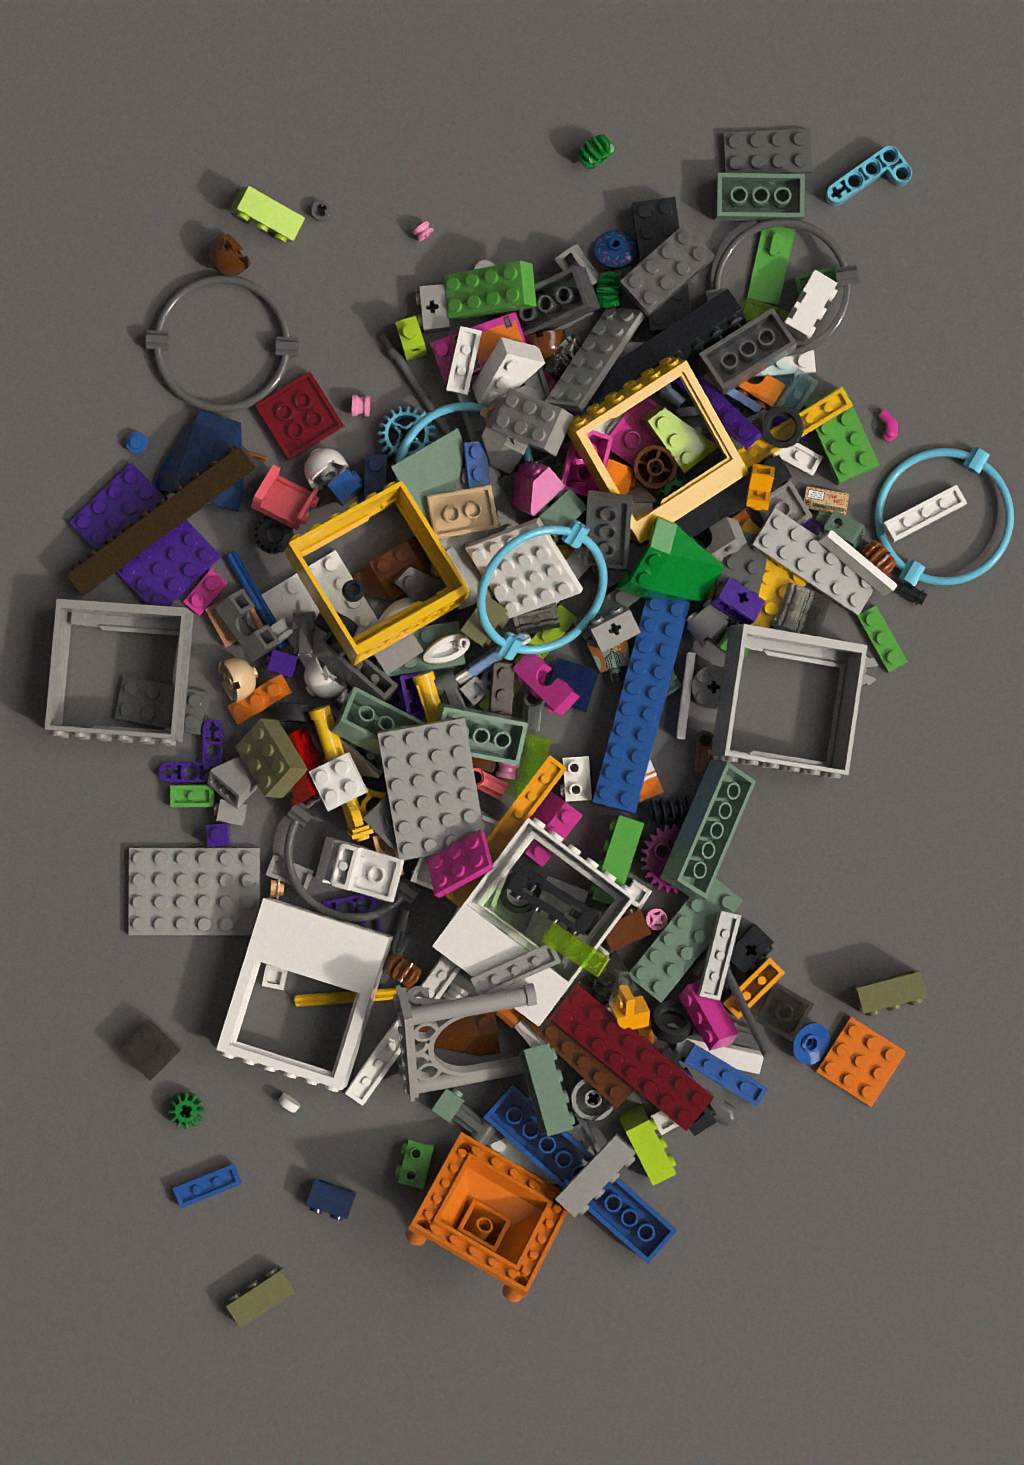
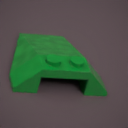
[617,516,725,602]

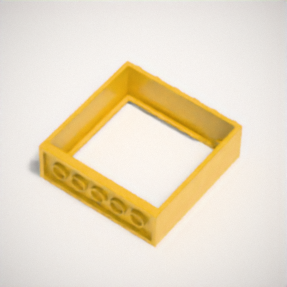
[567,356,749,544]
[286,481,471,666]

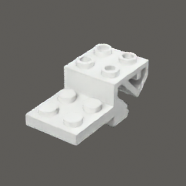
[315,837,404,902]

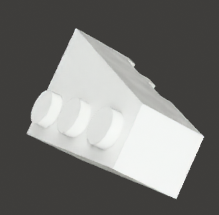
[784,270,838,342]
[472,337,545,406]

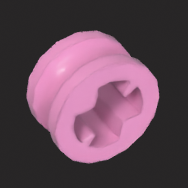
[412,221,434,242]

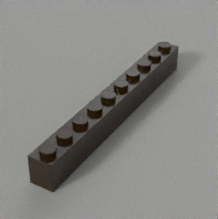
[67,445,258,596]

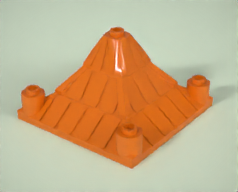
[405,1132,568,1302]

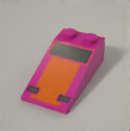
[430,312,526,384]

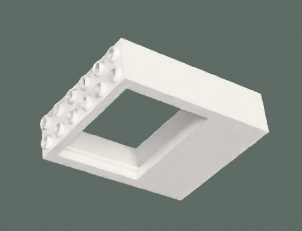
[432,817,635,1026]
[216,897,394,1092]

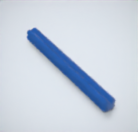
[226,551,288,648]

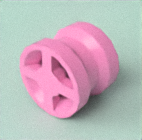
[352,394,370,417]
[495,762,520,780]
[645,908,668,930]

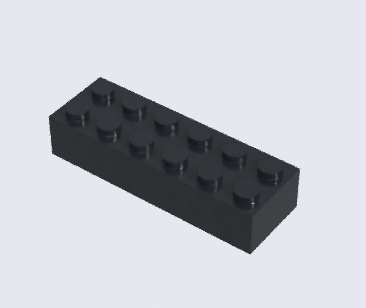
[631,197,692,335]

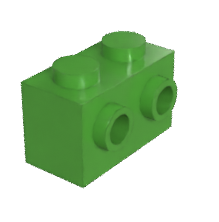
[395,1138,434,1189]

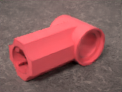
[473,768,509,800]

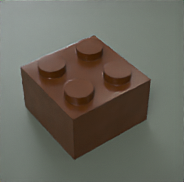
[605,907,651,952]

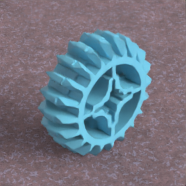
[377,405,436,462]

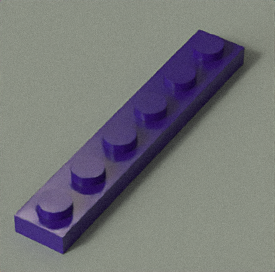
[673,365,762,450]

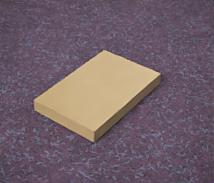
[427,485,499,539]

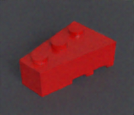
[288,727,324,806]

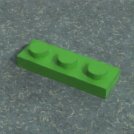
[857,605,908,673]

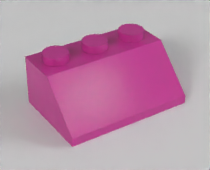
[561,430,613,500]
[512,460,566,516]
[524,791,583,867]

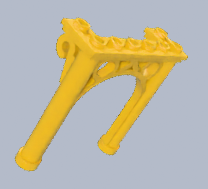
[309,671,441,841]

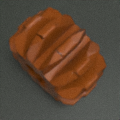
[859,540,896,575]
[383,954,422,987]

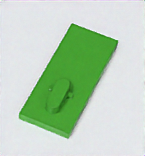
[747,227,795,306]

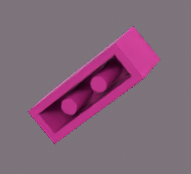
[679,981,739,1051]

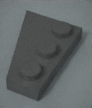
[393,565,453,624]

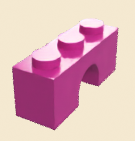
[512,654,580,716]

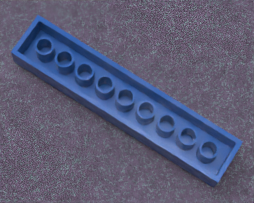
[593,598,690,815]
[483,1083,677,1264]

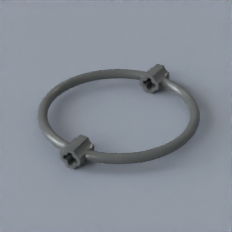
[706,218,859,357]
[145,275,299,412]
[284,784,421,922]

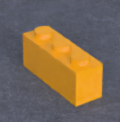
[722,957,785,1019]

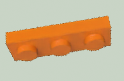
[227,674,292,725]

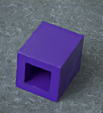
[265,650,299,679]
[206,823,232,847]

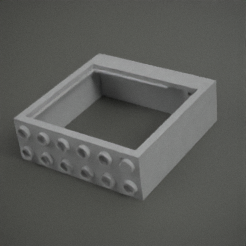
[45,599,194,746]
[711,624,867,779]

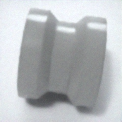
[270,618,294,645]
[442,981,469,1001]

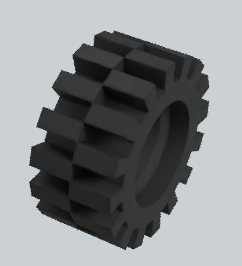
[254,515,294,554]

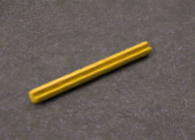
[294,986,415,1007]

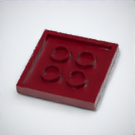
[255,371,345,461]

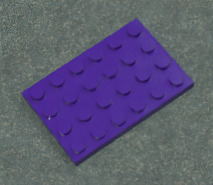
[69,463,222,607]

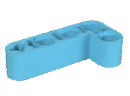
[825,146,912,207]

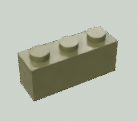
[226,1268,297,1329]

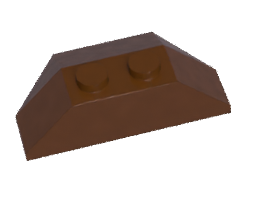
[352,537,433,601]

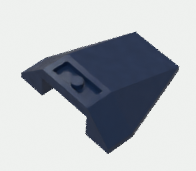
[155,411,244,512]

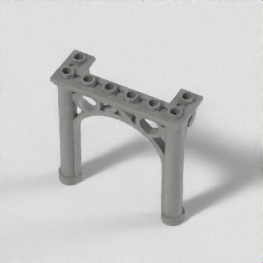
[393,983,537,1102]

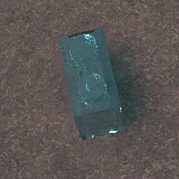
[774,368,819,413]

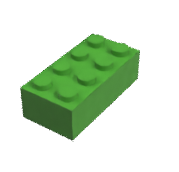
[444,261,537,321]
[802,386,879,486]
[589,815,644,905]

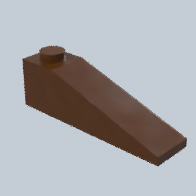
[415,1011,500,1056]

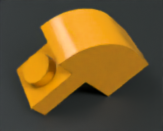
[745,463,775,510]
[609,984,650,1029]

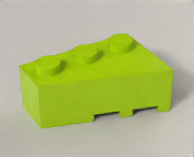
[618,1105,677,1186]

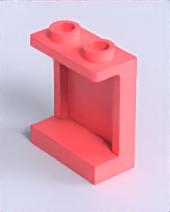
[251,465,320,531]

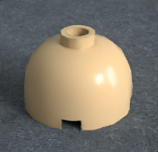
[218,658,258,702]

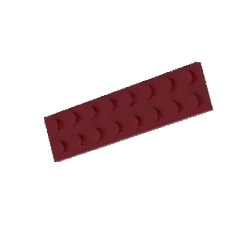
[550,984,715,1131]

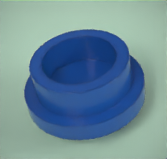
[126,432,148,454]

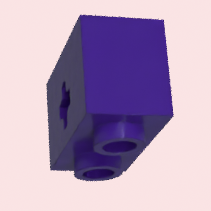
[710,577,765,625]
[391,672,425,718]

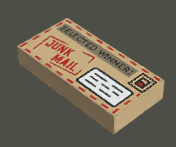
[804,486,849,515]

